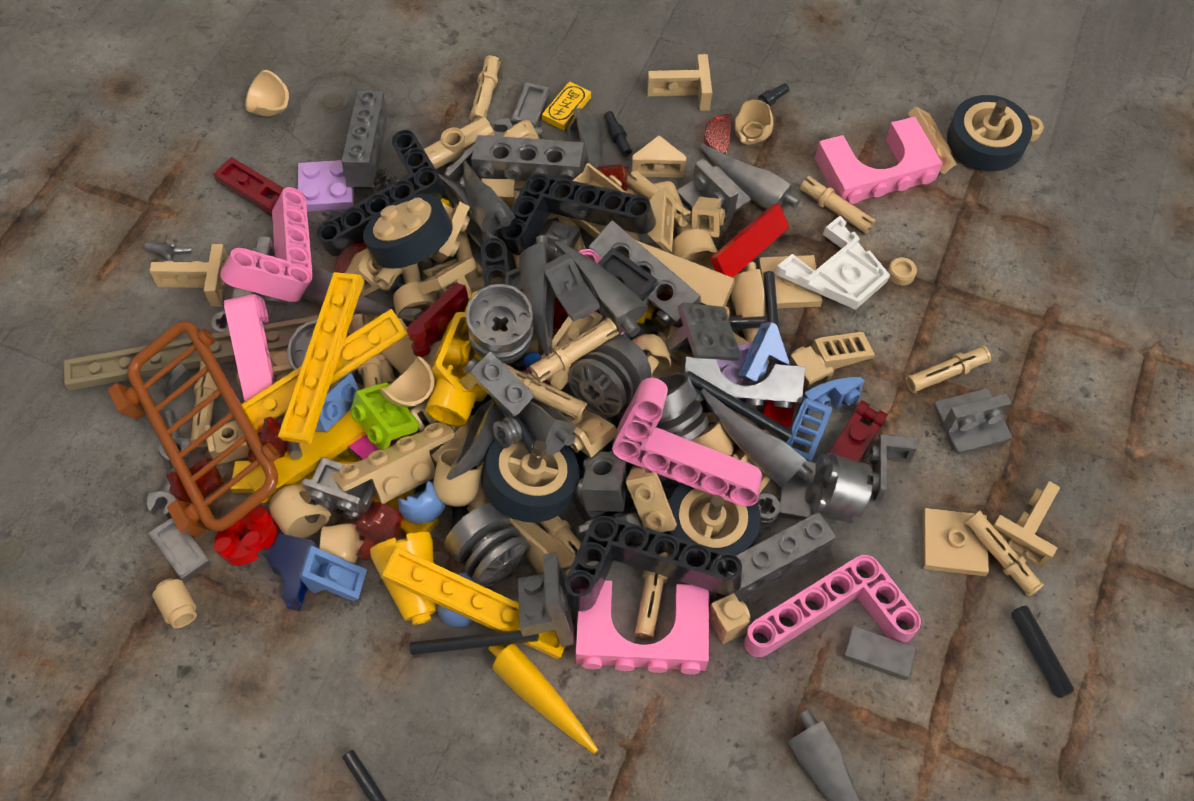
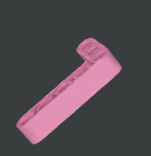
[220,187,313,302]
[224,294,282,443]
[612,378,762,506]
[744,555,921,657]

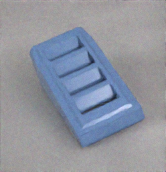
[786,397,833,462]

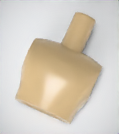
[319,524,379,564]

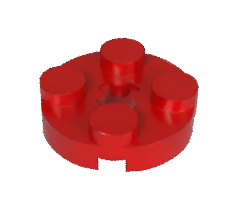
[214,506,278,566]

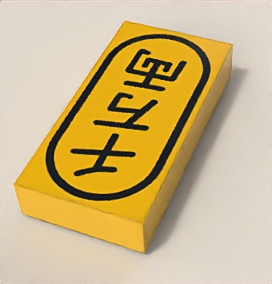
[542,82,591,131]

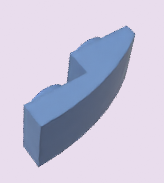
[799,377,865,415]

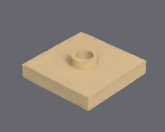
[758,255,822,309]
[922,508,989,576]

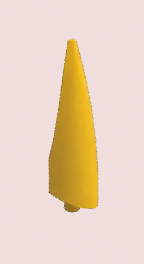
[488,644,599,754]

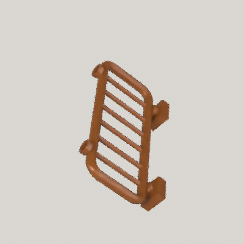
[107,321,280,537]

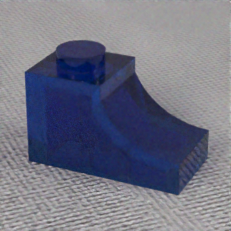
[267,533,319,611]

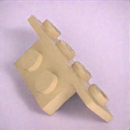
[332,422,455,504]

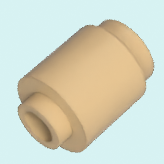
[152,578,197,628]

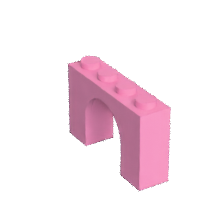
[815,117,943,204]
[576,580,709,675]

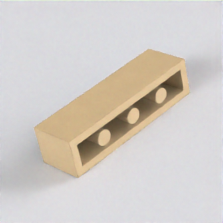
[621,240,735,308]

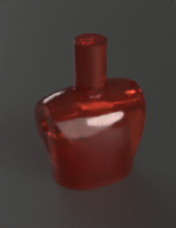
[355,501,404,561]

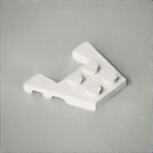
[774,216,890,310]

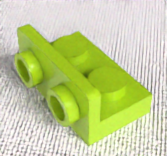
[351,382,420,450]

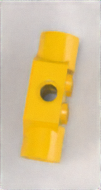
[425,291,506,427]

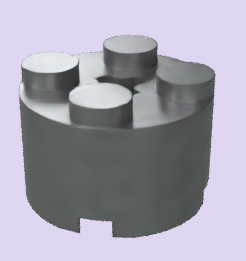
[805,454,873,523]

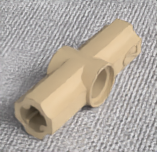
[424,117,495,169]

